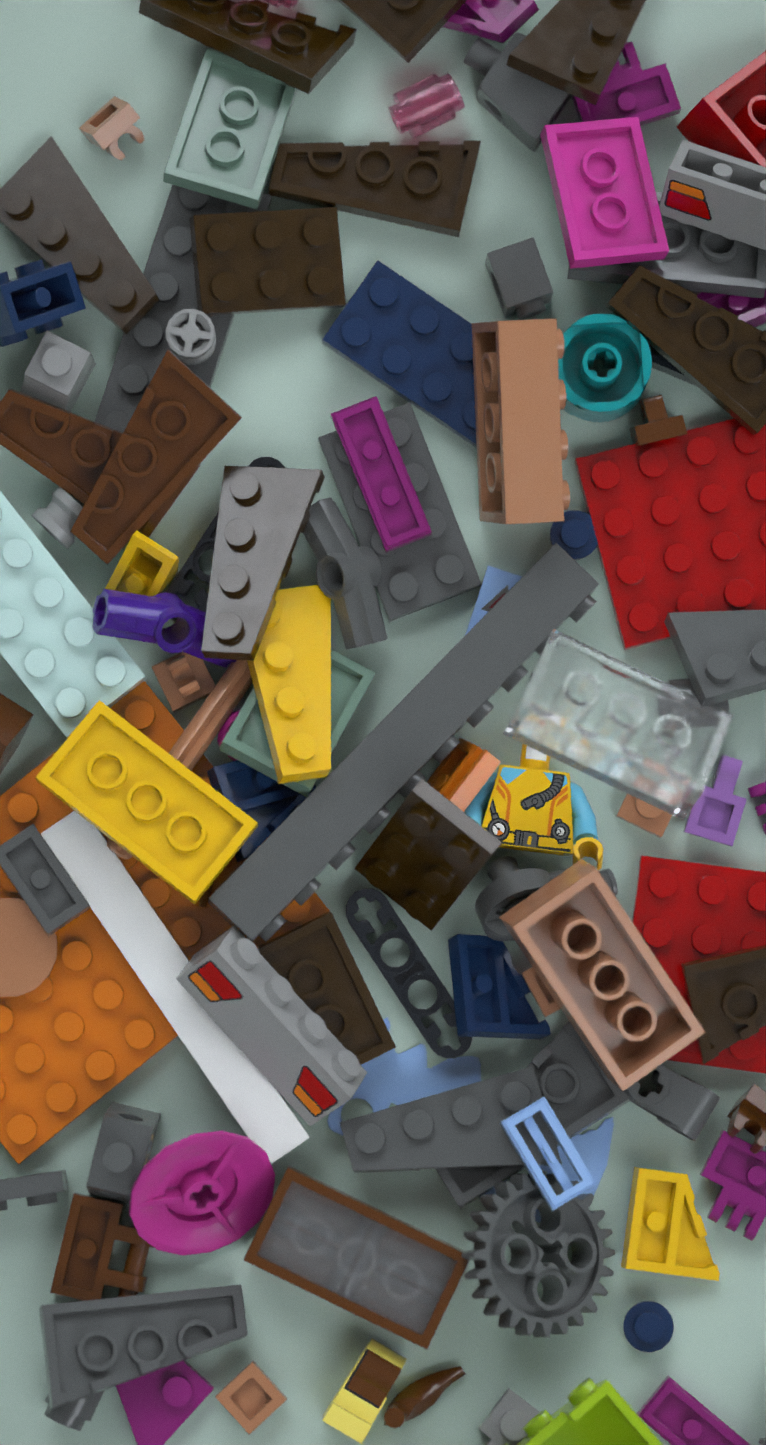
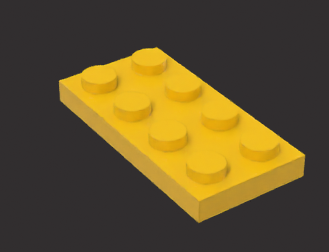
[35,700,258,905]

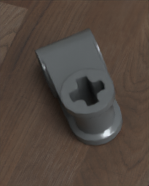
[624,1064,720,1141]

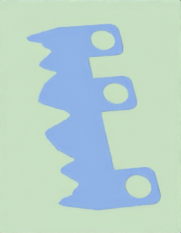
[327,1017,614,1223]

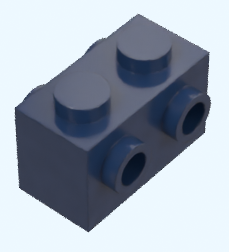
[0,259,86,347]

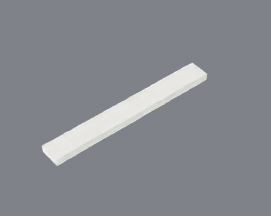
[41,811,310,1164]

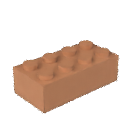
[472,319,570,524]
[499,859,706,1091]

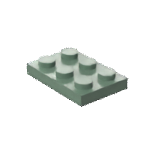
[163,48,297,210]
[219,649,376,797]

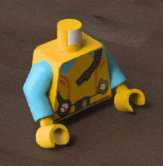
[464,739,603,870]

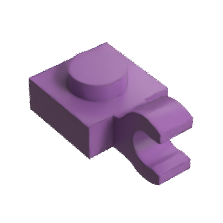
[683,755,747,846]

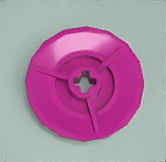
[129,1131,275,1256]

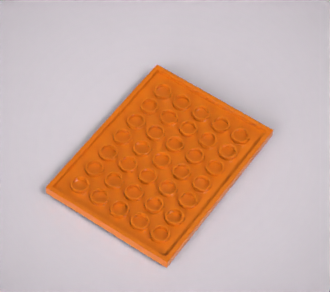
[0,681,330,1164]

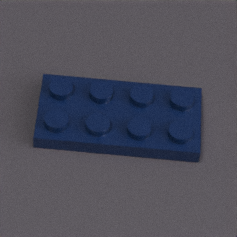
[322,260,477,448]

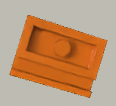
[427,738,501,812]

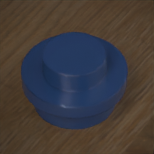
[550,510,598,560]
[623,1301,674,1352]

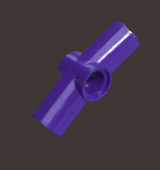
[92,589,236,668]

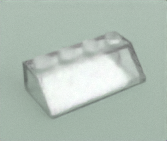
[503,629,733,820]

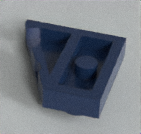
[207,760,316,862]
[448,934,551,1040]

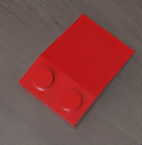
[676,51,766,167]

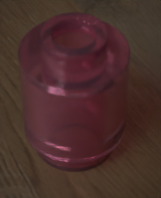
[388,73,465,139]

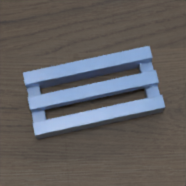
[500,1097,597,1211]

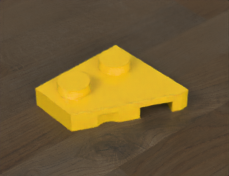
[621,1167,720,1281]

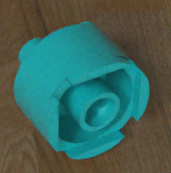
[558,314,652,422]

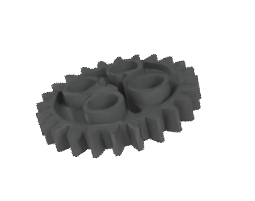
[462,1171,615,1337]

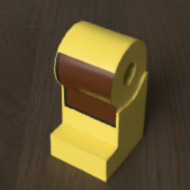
[322,1338,407,1444]

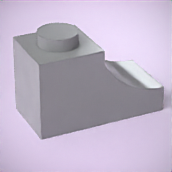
[20,330,95,412]

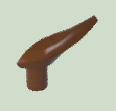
[384,1366,466,1428]

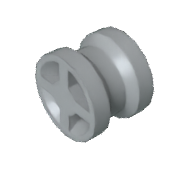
[166,309,217,365]
[32,487,83,549]

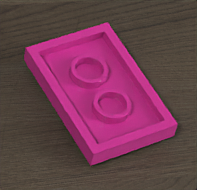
[540,117,669,269]

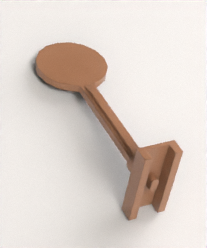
[0,898,57,997]

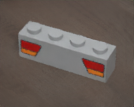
[659,140,766,250]
[176,925,367,1126]

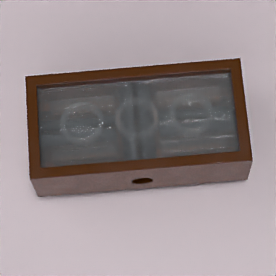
[243,1166,469,1349]

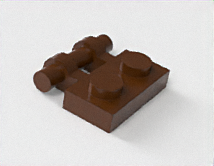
[50,1193,154,1301]

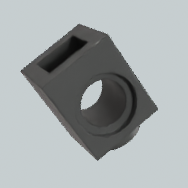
[485,237,553,320]

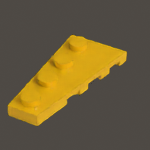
[247,585,331,784]

